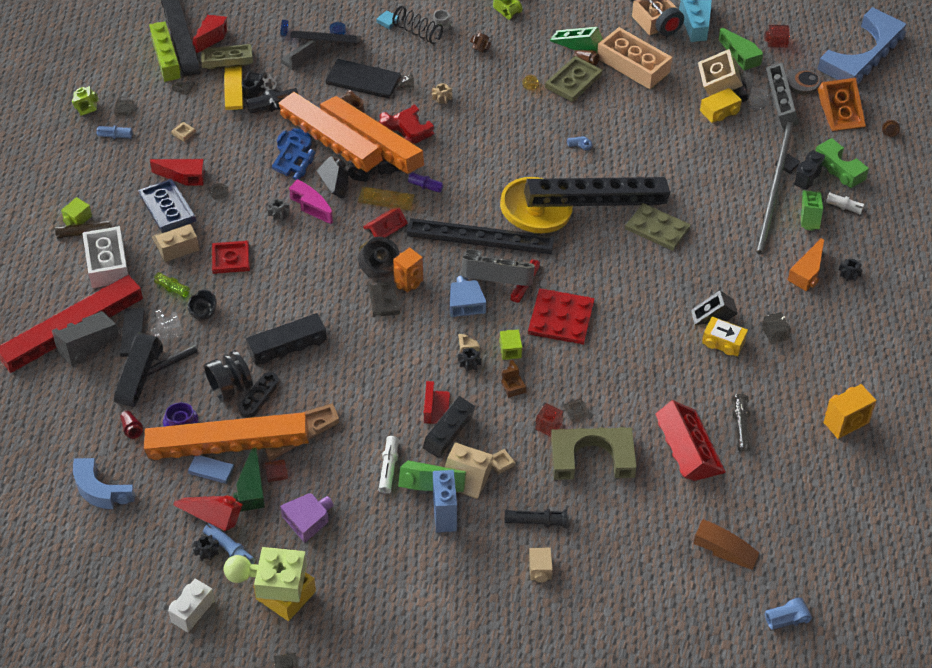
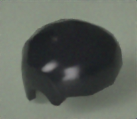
[187,289,217,320]

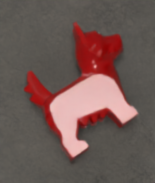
[379,104,434,144]

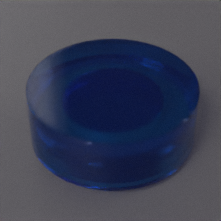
[280,19,289,37]
[329,22,346,34]

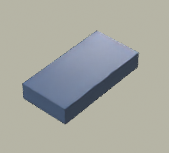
[188,456,234,484]

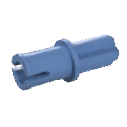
[97,125,133,139]

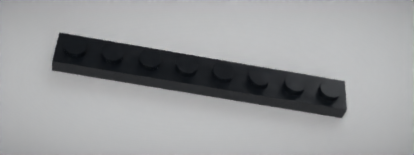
[407,218,554,254]

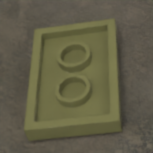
[201,44,253,69]
[545,56,602,102]
[625,203,691,251]

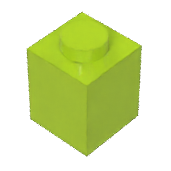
[61,197,92,226]
[499,329,522,360]

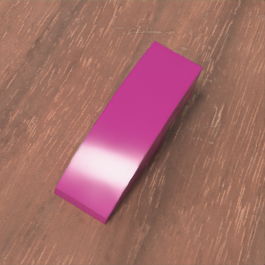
[289,179,333,224]

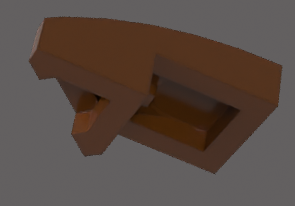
[501,360,527,398]

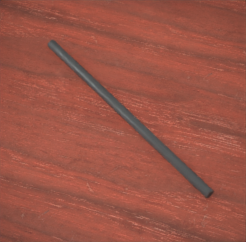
[756,121,794,254]

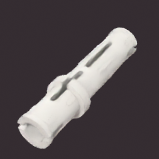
[378,436,399,493]

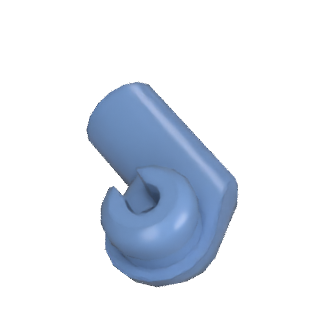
[567,136,592,150]

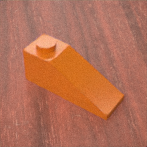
[788,238,824,291]

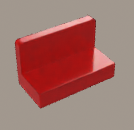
[363,208,408,238]
[423,381,450,424]

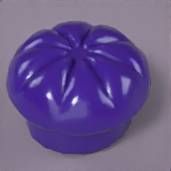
[163,402,199,427]

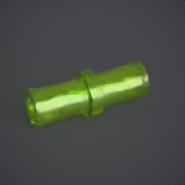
[154,272,190,298]

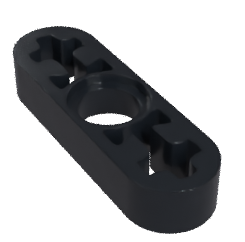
[239,372,279,418]

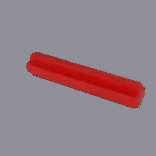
[510,259,540,303]

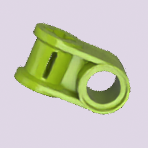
[493,0,523,20]

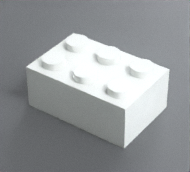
[83,226,128,288]

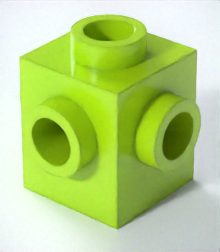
[72,86,99,116]

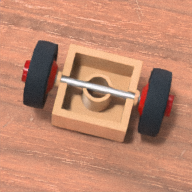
[630,0,684,36]

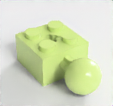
[224,547,307,602]

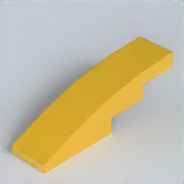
[224,65,243,110]

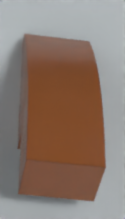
[694,519,759,570]

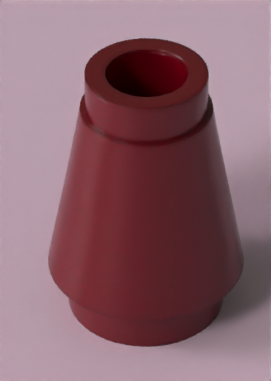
[120,411,143,439]

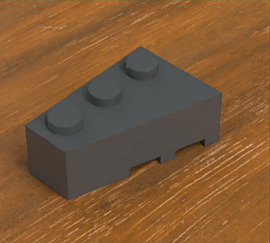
[52,311,119,366]

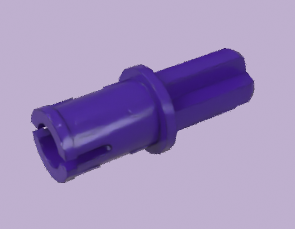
[408,172,444,193]

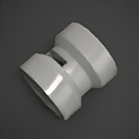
[433,10,450,32]

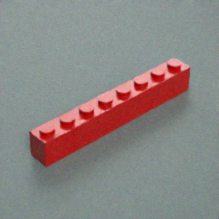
[0,275,143,373]

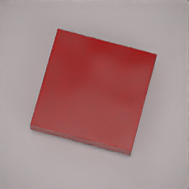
[212,241,250,274]

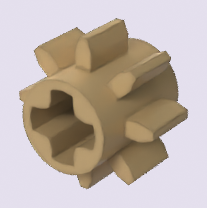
[432,83,452,104]

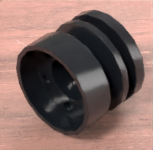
[204,350,253,401]

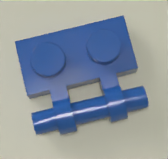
[272,139,316,180]

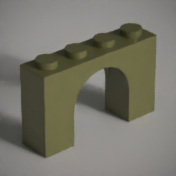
[551,427,636,480]

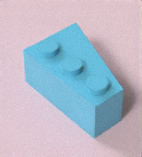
[679,0,712,42]

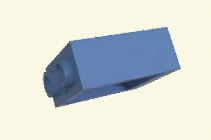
[433,470,457,533]

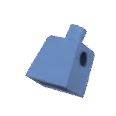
[450,276,486,317]

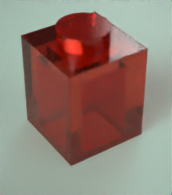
[764,25,790,48]
[535,403,563,437]

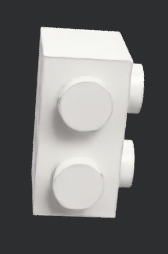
[168,579,215,632]

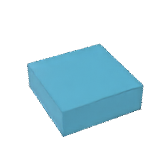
[376,10,400,29]

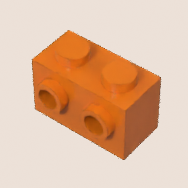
[393,247,423,293]

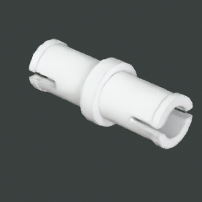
[826,192,864,215]

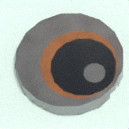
[787,68,820,95]

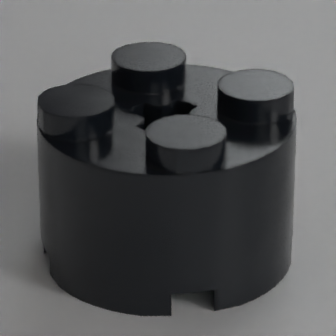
[358,236,400,278]

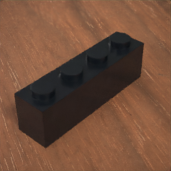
[246,313,327,365]

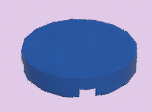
[277,128,312,153]

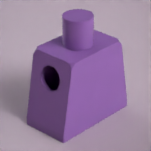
[280,493,334,543]

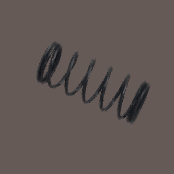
[392,6,443,44]

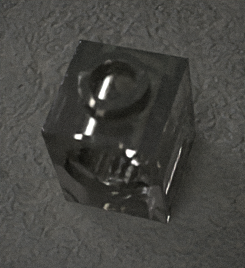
[762,312,791,344]

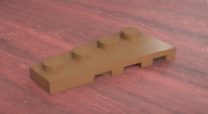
[264,403,339,462]

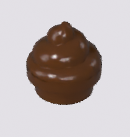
[882,120,900,137]

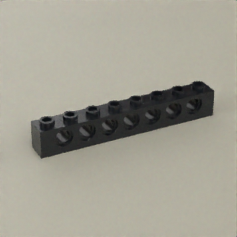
[524,177,670,207]

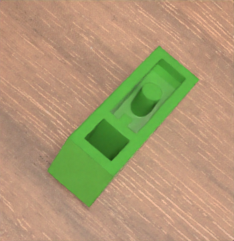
[719,28,763,70]
[801,190,823,231]
[398,461,466,492]

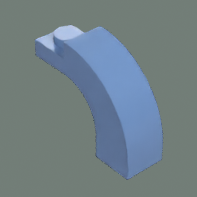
[73,458,135,509]

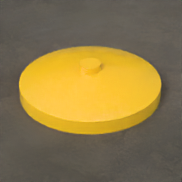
[500,177,573,233]

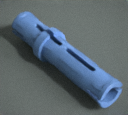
[203,523,256,564]

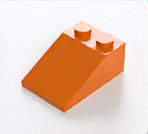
[818,78,866,131]

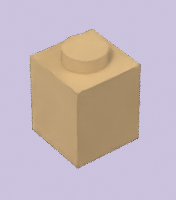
[529,548,552,582]

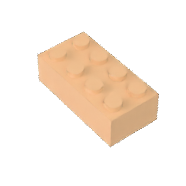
[598,27,672,89]

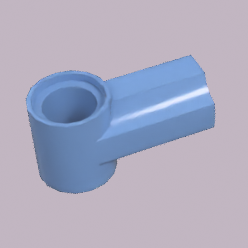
[765,597,812,630]

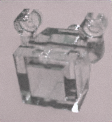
[150,310,184,340]

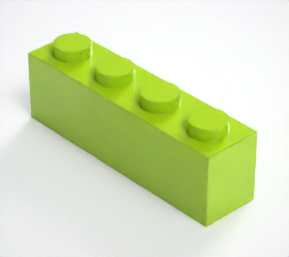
[149,21,181,82]

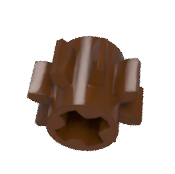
[470,32,491,53]

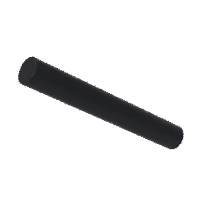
[148,345,198,376]

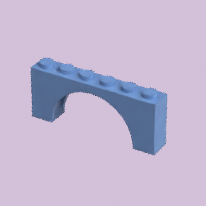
[817,7,906,84]

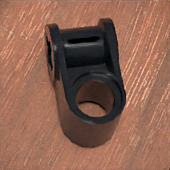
[242,70,267,99]

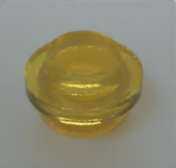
[522,75,539,90]

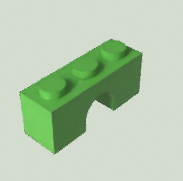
[816,138,869,188]

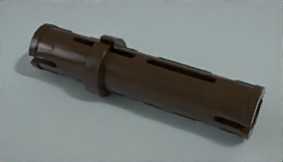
[55,220,112,239]

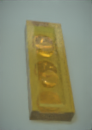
[358,187,415,211]

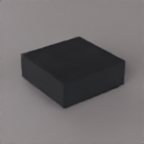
[775,154,800,174]

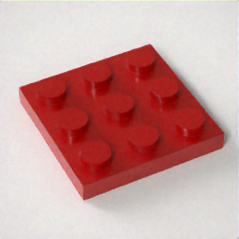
[528,288,595,345]

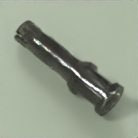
[731,394,751,452]

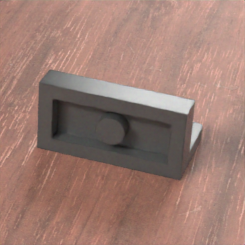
[281,39,317,71]

